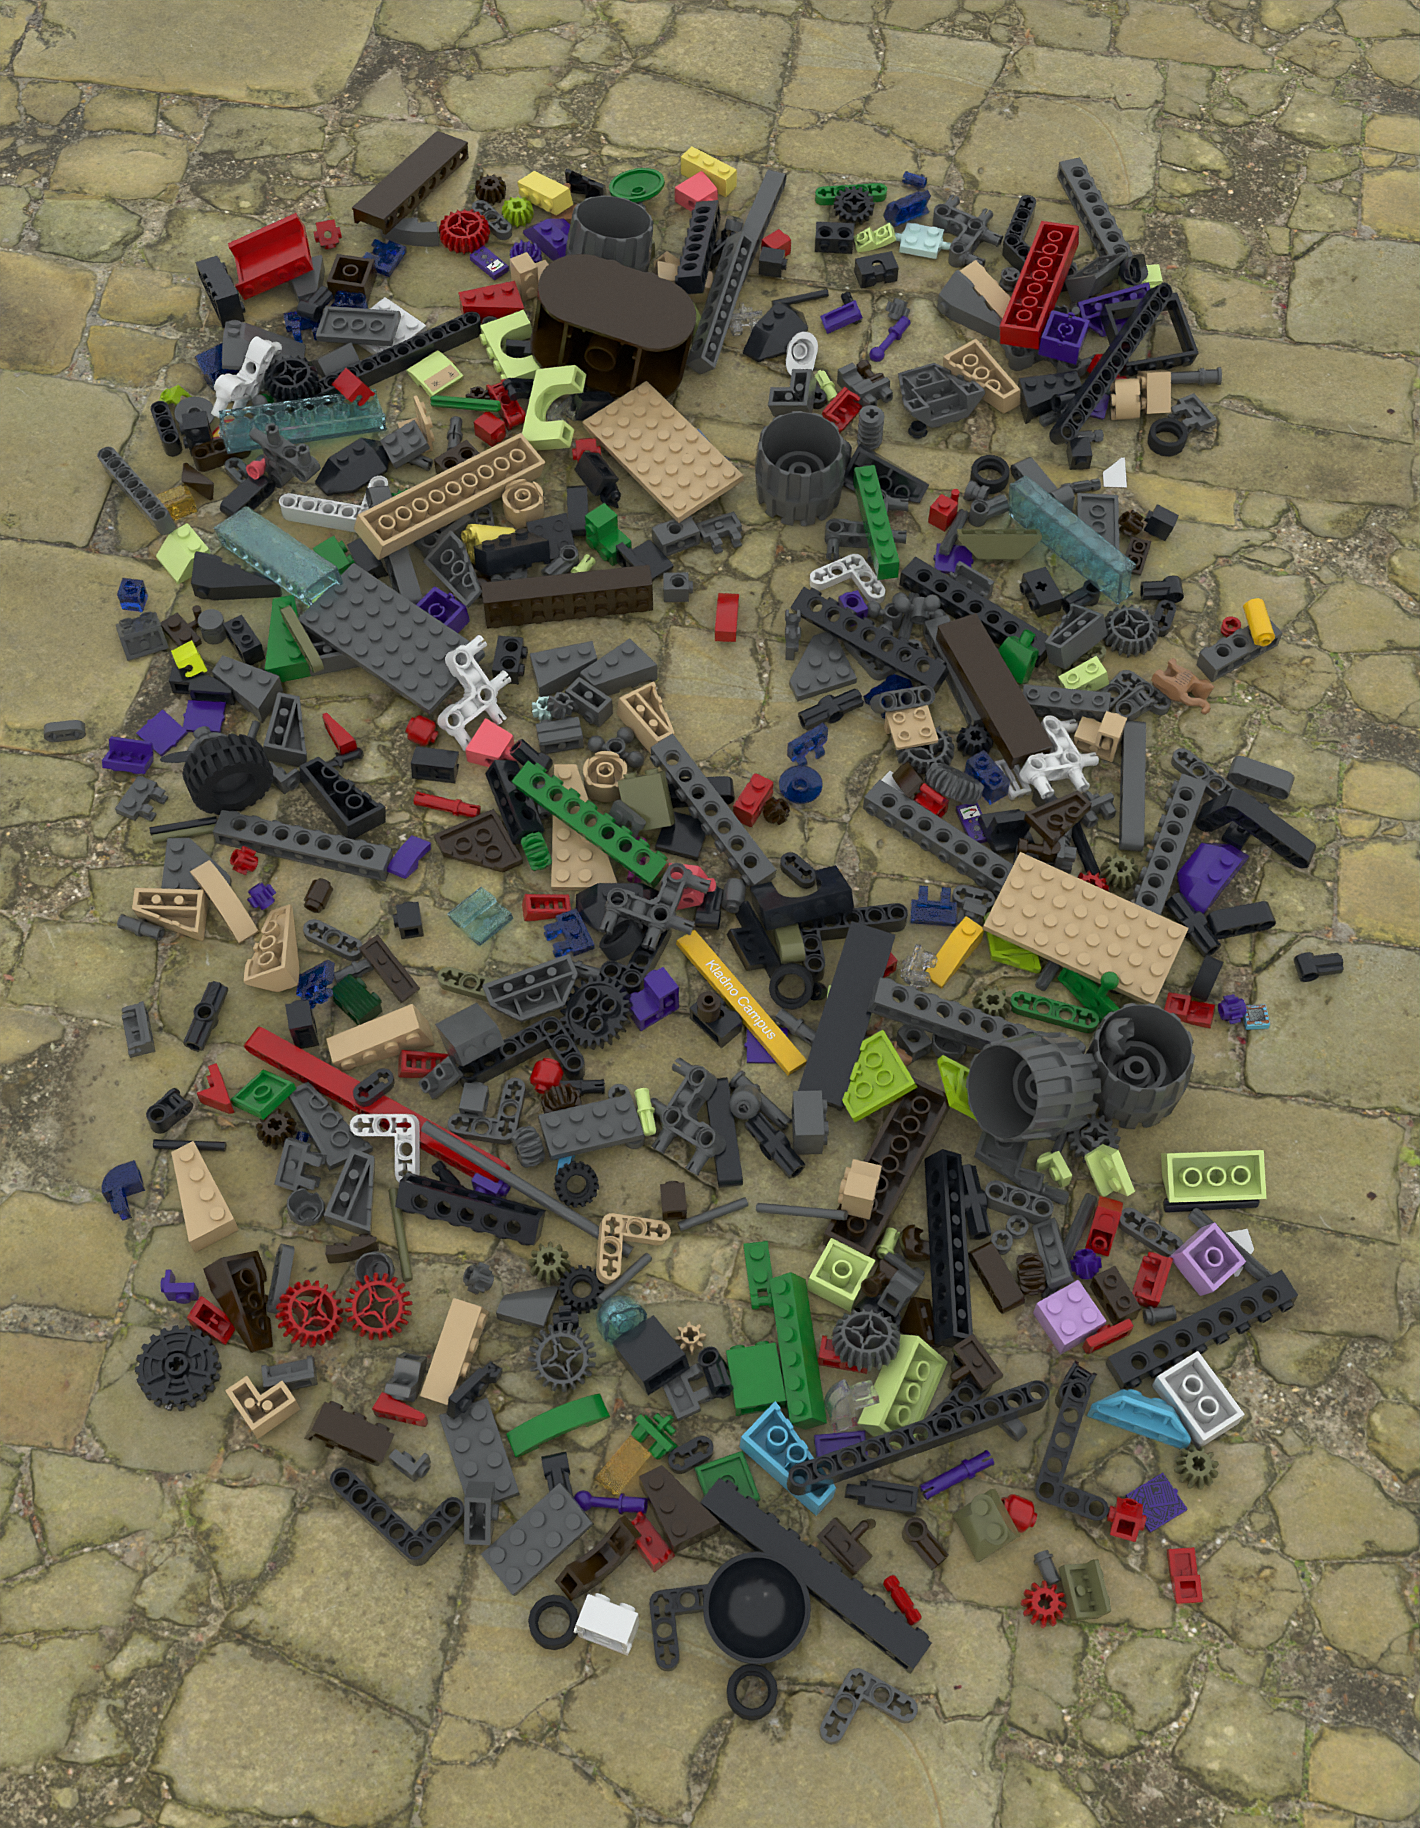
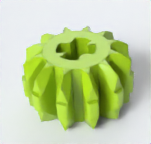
[502,196,534,228]

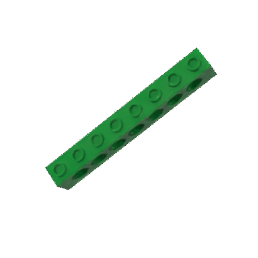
[511,761,669,888]

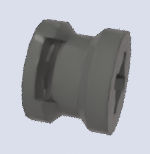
[999,267,1020,292]

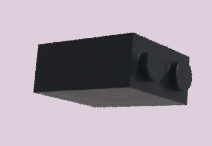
[612,1315,690,1396]

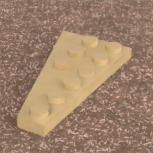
[551,764,617,890]

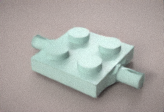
[895,223,951,259]

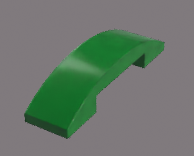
[506,1393,610,1458]

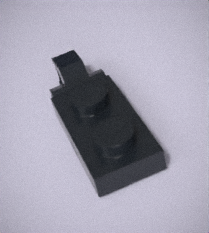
[447,1361,502,1419]
[845,1479,918,1515]

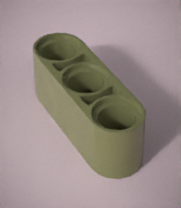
[773,923,805,964]

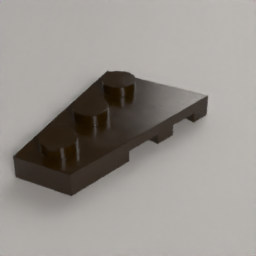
[1024,790,1092,846]

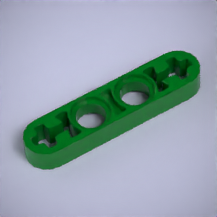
[815,183,887,206]
[1010,991,1099,1033]

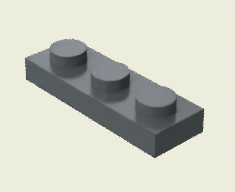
[1032,1217,1074,1289]

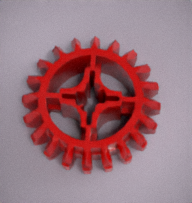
[439,208,490,254]
[344,1273,413,1341]
[275,1279,344,1348]

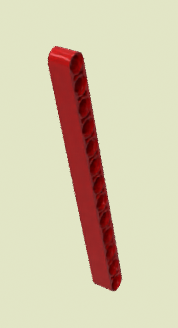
[244,1027,511,1183]

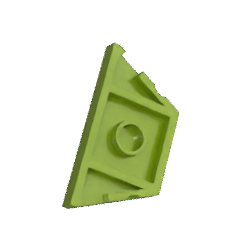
[983,912,1041,974]
[937,1055,977,1121]

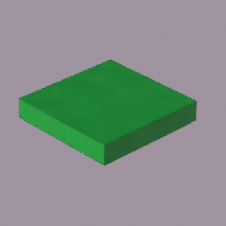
[230,1069,297,1120]
[694,1450,761,1502]

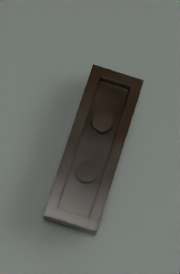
[359,934,420,1003]

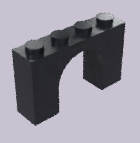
[750,865,854,931]

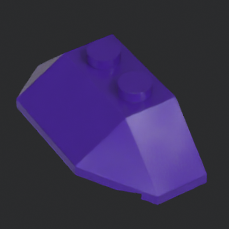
[523,219,570,261]
[1077,282,1150,337]
[1177,843,1250,915]

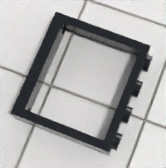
[1099,292,1199,376]

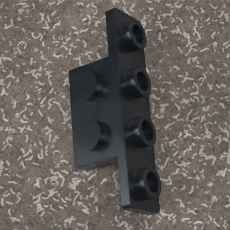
[726,901,787,985]

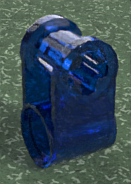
[331,291,369,309]

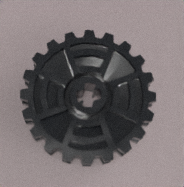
[135,1325,222,1411]

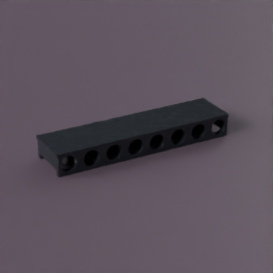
[798,921,896,1111]

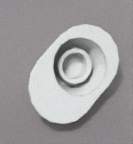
[786,332,818,375]

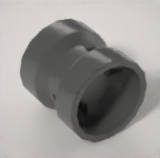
[963,480,990,501]

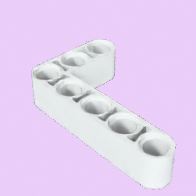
[279,476,389,532]

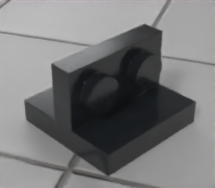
[978,809,1035,855]

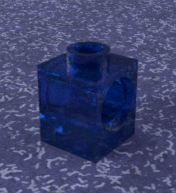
[117,578,148,612]

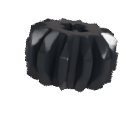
[956,723,993,761]

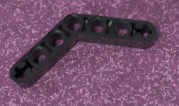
[1002,195,1036,273]

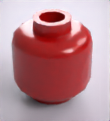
[405,715,439,747]
[529,1058,564,1095]
[1001,1494,1037,1533]

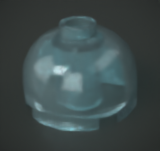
[596,1295,647,1346]

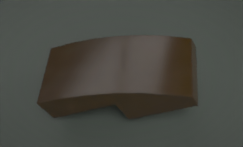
[1121,536,1152,576]
[892,761,925,798]
[325,1234,379,1263]

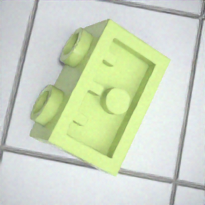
[1084,1144,1135,1197]

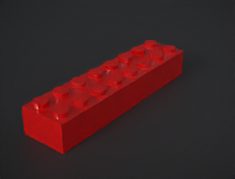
[1000,221,1079,350]

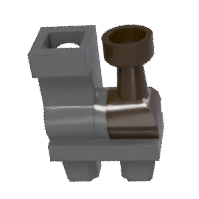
[837,360,893,407]
[1013,838,1077,874]
[861,1252,925,1317]

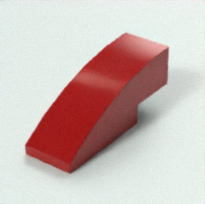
[715,593,739,642]

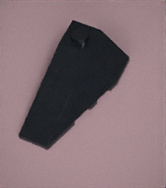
[843,444,930,503]
[191,551,282,601]

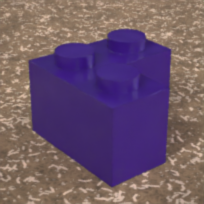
[628,967,679,1031]

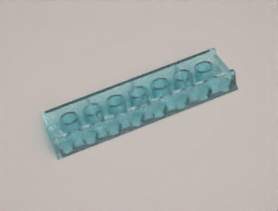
[219,389,387,454]
[1008,476,1136,605]
[214,506,343,606]

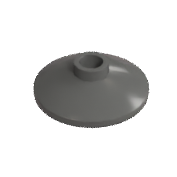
[174,397,215,424]

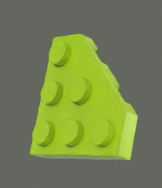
[842,1030,917,1123]

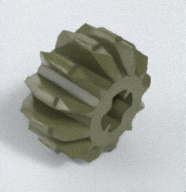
[1100,853,1138,892]
[972,985,1012,1020]
[528,1241,571,1285]
[1174,1444,1219,1490]

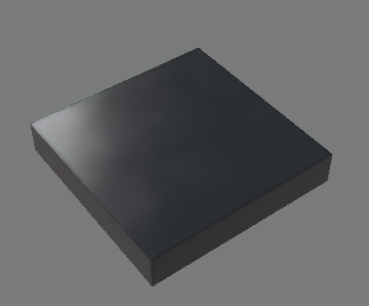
[655,811,707,861]

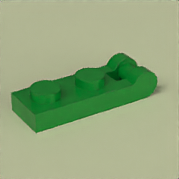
[743,1241,774,1310]

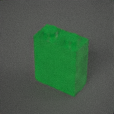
[726,1341,786,1416]

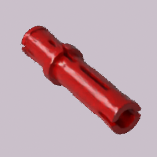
[414,791,481,818]

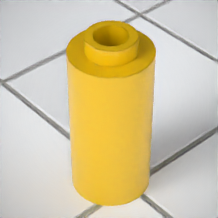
[1243,598,1275,646]

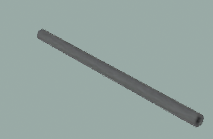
[421,1121,634,1258]

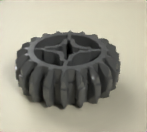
[1102,604,1159,658]
[895,726,955,776]
[924,762,984,805]
[832,1307,900,1372]
[528,1322,596,1392]

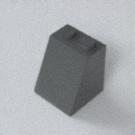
[435,1002,505,1066]

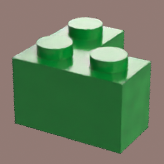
[585,503,632,566]

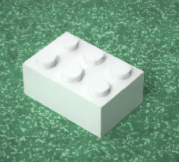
[1152,1351,1245,1449]

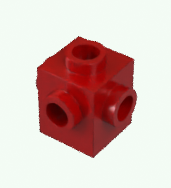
[313,219,342,250]
[572,437,601,463]
[1107,1497,1146,1542]

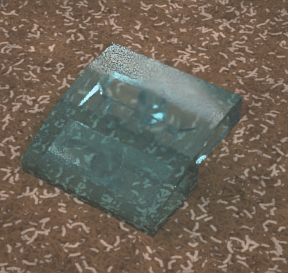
[447,887,514,946]

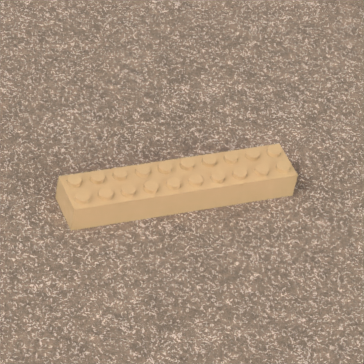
[354,433,546,560]

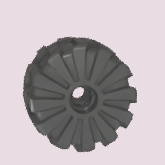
[566,196,654,272]
[755,411,845,526]
[1086,1003,1195,1129]
[966,1032,1101,1142]

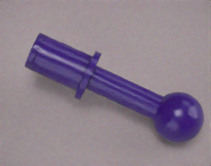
[869,316,911,362]
[573,1490,648,1515]

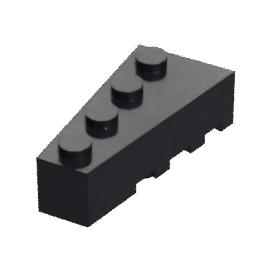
[195,256,246,328]
[299,756,386,839]

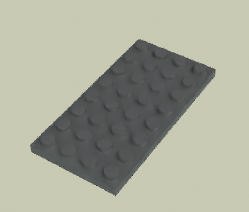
[298,563,485,715]

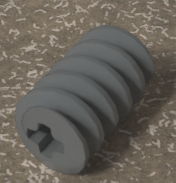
[857,405,885,450]

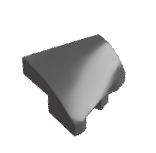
[496,1286,559,1329]

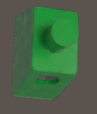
[998,629,1039,684]

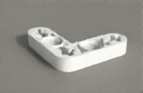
[810,554,885,604]
[350,1114,420,1183]

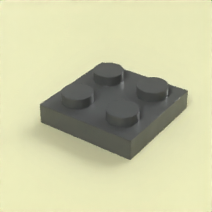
[380,420,430,469]

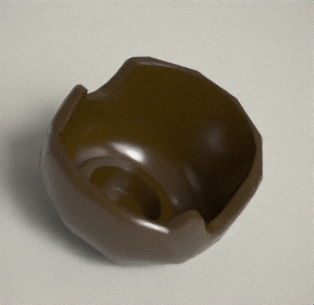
[899,1224,930,1262]

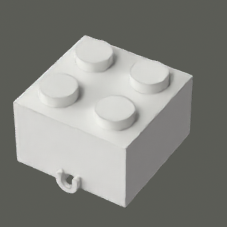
[574,1593,639,1656]

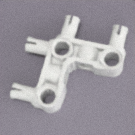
[211,336,282,418]
[438,635,511,751]
[1019,716,1099,799]

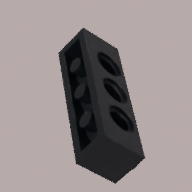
[485,760,545,844]

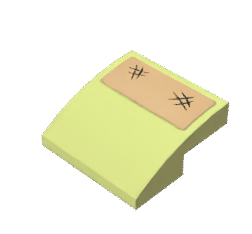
[406,350,463,398]

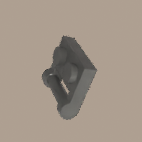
[604,800,646,852]

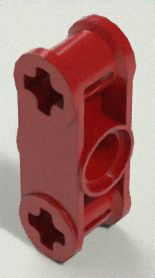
[486,379,526,431]

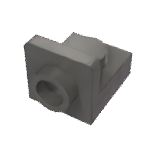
[270,762,301,795]
[956,900,987,924]
[388,1449,431,1483]

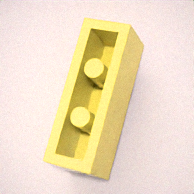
[681,146,737,197]
[517,171,573,216]

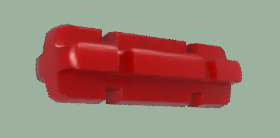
[883,1575,922,1626]

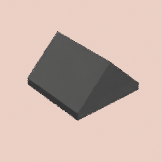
[312,343,360,378]

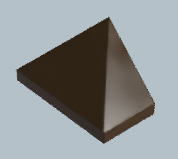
[181,462,214,501]
[899,1297,941,1348]

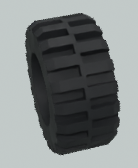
[182,734,274,815]

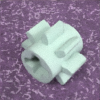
[532,696,553,722]

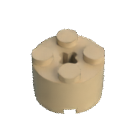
[1109,378,1140,420]
[502,479,545,529]
[583,751,627,802]

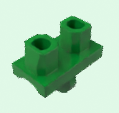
[631,1413,679,1460]

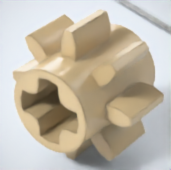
[675,1321,706,1355]

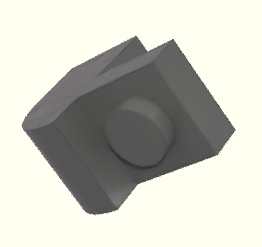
[384,1352,427,1402]

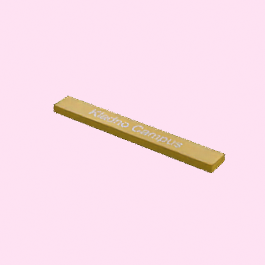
[676,930,807,1076]

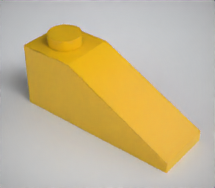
[923,916,984,989]

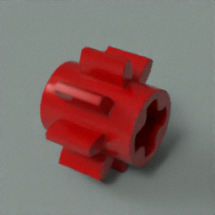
[230,846,258,875]

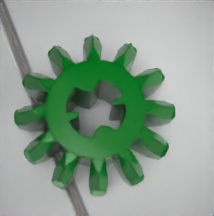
[521,832,552,871]

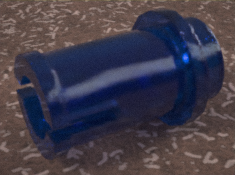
[902,171,927,189]

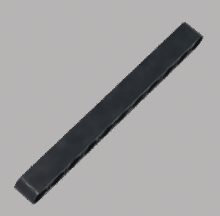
[1049,282,1173,445]
[289,312,481,417]
[786,1380,1050,1496]

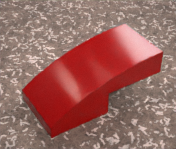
[1164,992,1215,1029]
[1167,1547,1203,1604]

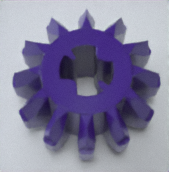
[509,240,542,263]

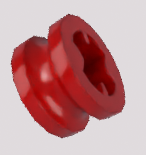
[1220,616,1241,637]

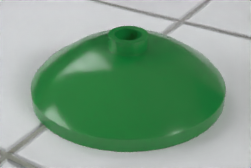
[609,168,665,204]

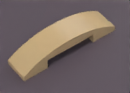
[190,860,259,944]

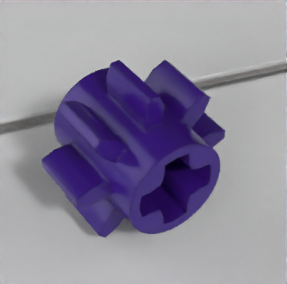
[247,882,276,910]
[1218,994,1247,1024]
[1070,1249,1102,1279]

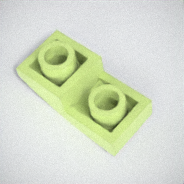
[854,222,896,252]

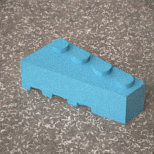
[739,1401,836,1516]

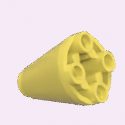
[461,524,516,565]

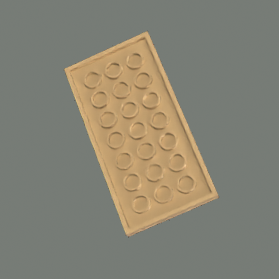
[582,381,744,523]
[983,852,1189,1005]

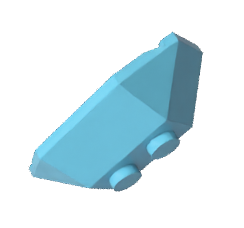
[1087,1389,1191,1449]

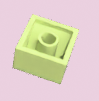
[156,523,210,584]
[807,1238,875,1312]

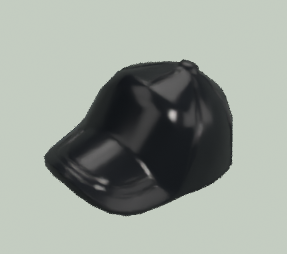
[1118,254,1148,286]

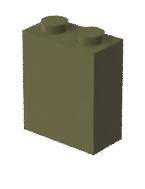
[617,768,676,831]

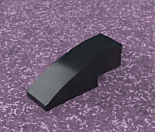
[169,667,235,705]

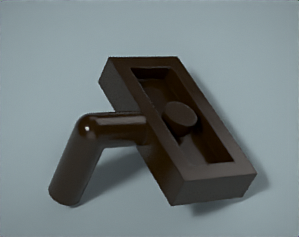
[160,605,202,647]
[947,1334,1003,1391]
[817,1517,876,1575]

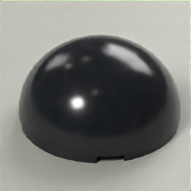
[703,1552,811,1664]

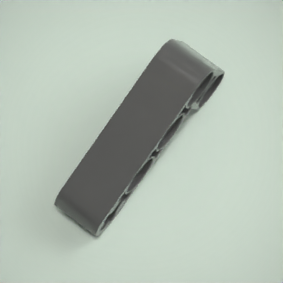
[1010,457,1075,523]

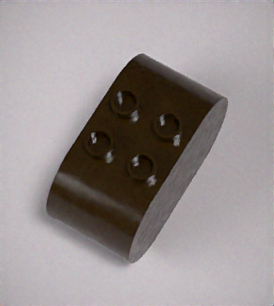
[530,254,696,399]

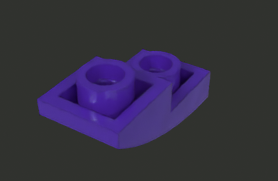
[387,835,431,879]

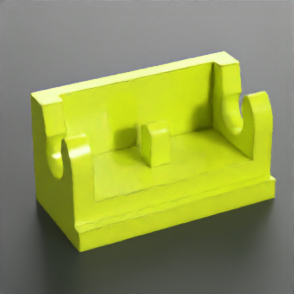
[171,640,207,677]

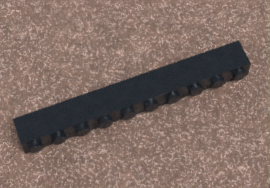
[700,1478,932,1674]

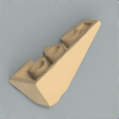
[243,904,300,992]

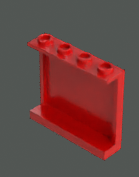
[228,213,314,300]

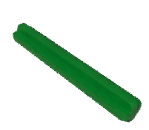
[430,395,501,412]

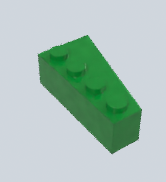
[265,595,311,682]

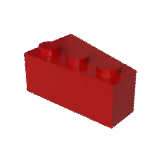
[458,280,524,323]

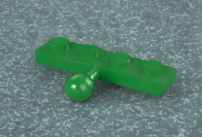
[1057,967,1120,1022]

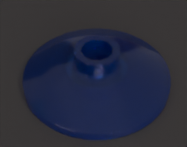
[779,765,823,804]

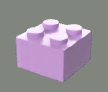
[1169,1222,1246,1296]
[1033,1280,1106,1355]

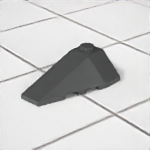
[937,270,1002,341]

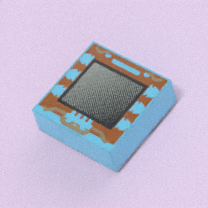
[1243,1004,1270,1030]

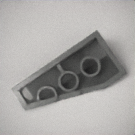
[423,530,482,608]

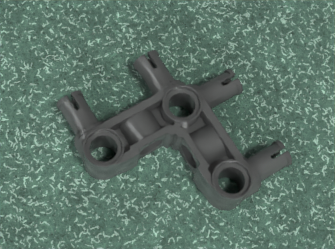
[932,195,1003,268]
[997,337,1095,379]
[249,423,321,489]
[824,490,909,563]
[598,863,711,951]
[650,1058,726,1176]

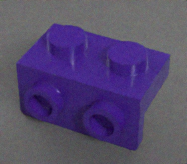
[102,736,154,774]

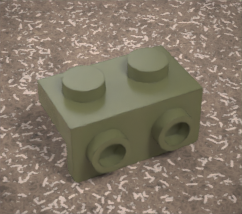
[1058,1559,1111,1621]

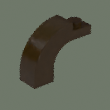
[555,1515,642,1601]

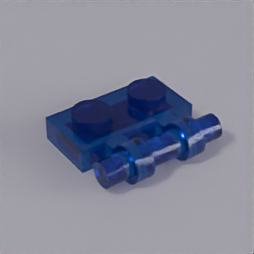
[296,960,335,1009]

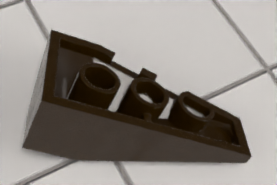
[203,1250,273,1353]

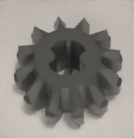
[511,1126,545,1168]

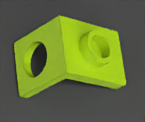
[159,385,192,405]

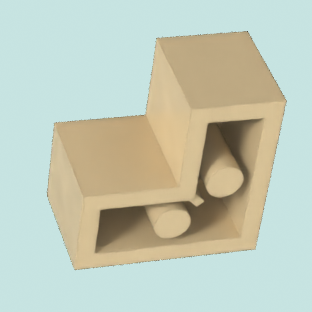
[510,252,549,302]
[1135,370,1171,414]
[1073,711,1127,762]
[838,1159,882,1220]
[225,1376,301,1439]

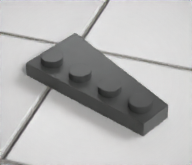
[288,1082,373,1171]

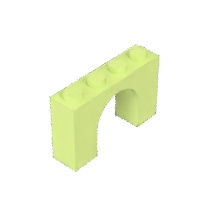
[479,310,541,380]
[522,365,586,451]

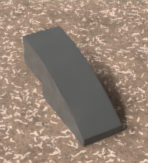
[381,217,439,247]

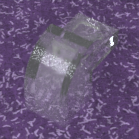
[824,1379,880,1433]

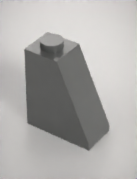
[289,255,325,304]

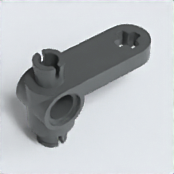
[413,515,476,558]

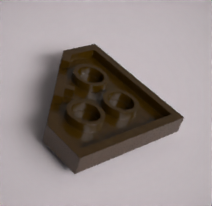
[433,809,523,873]

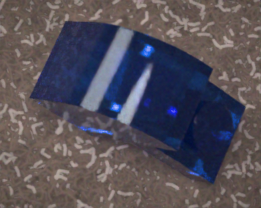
[101,1160,145,1221]

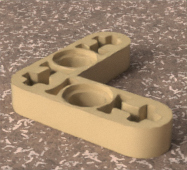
[596,1213,671,1284]

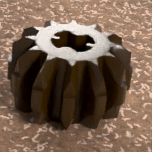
[475,174,506,205]
[541,1083,582,1114]
[256,1108,298,1150]
[1016,1252,1046,1296]

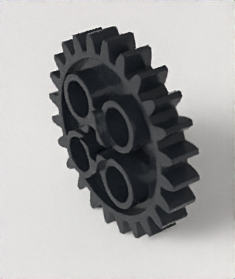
[560,975,633,1050]

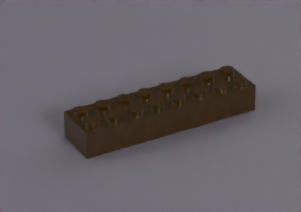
[481,565,653,629]
[823,1076,950,1258]

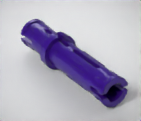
[919,1450,994,1500]

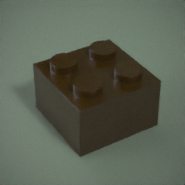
[327,254,377,304]

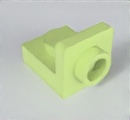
[1035,1151,1072,1188]

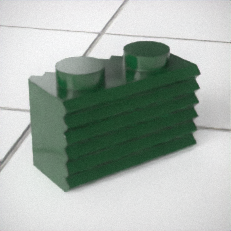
[329,974,383,1026]

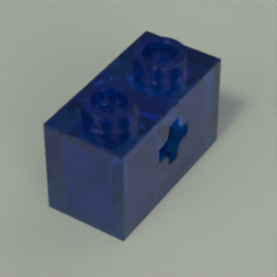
[964,750,1010,805]

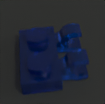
[363,239,407,278]
[283,311,323,343]
[787,723,828,770]
[910,885,957,927]
[543,908,595,958]

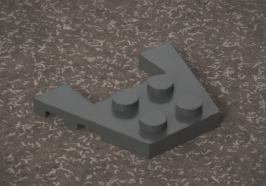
[974,1130,1057,1195]

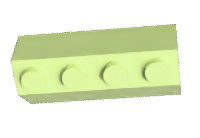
[1161,1150,1267,1202]
[858,1334,948,1449]

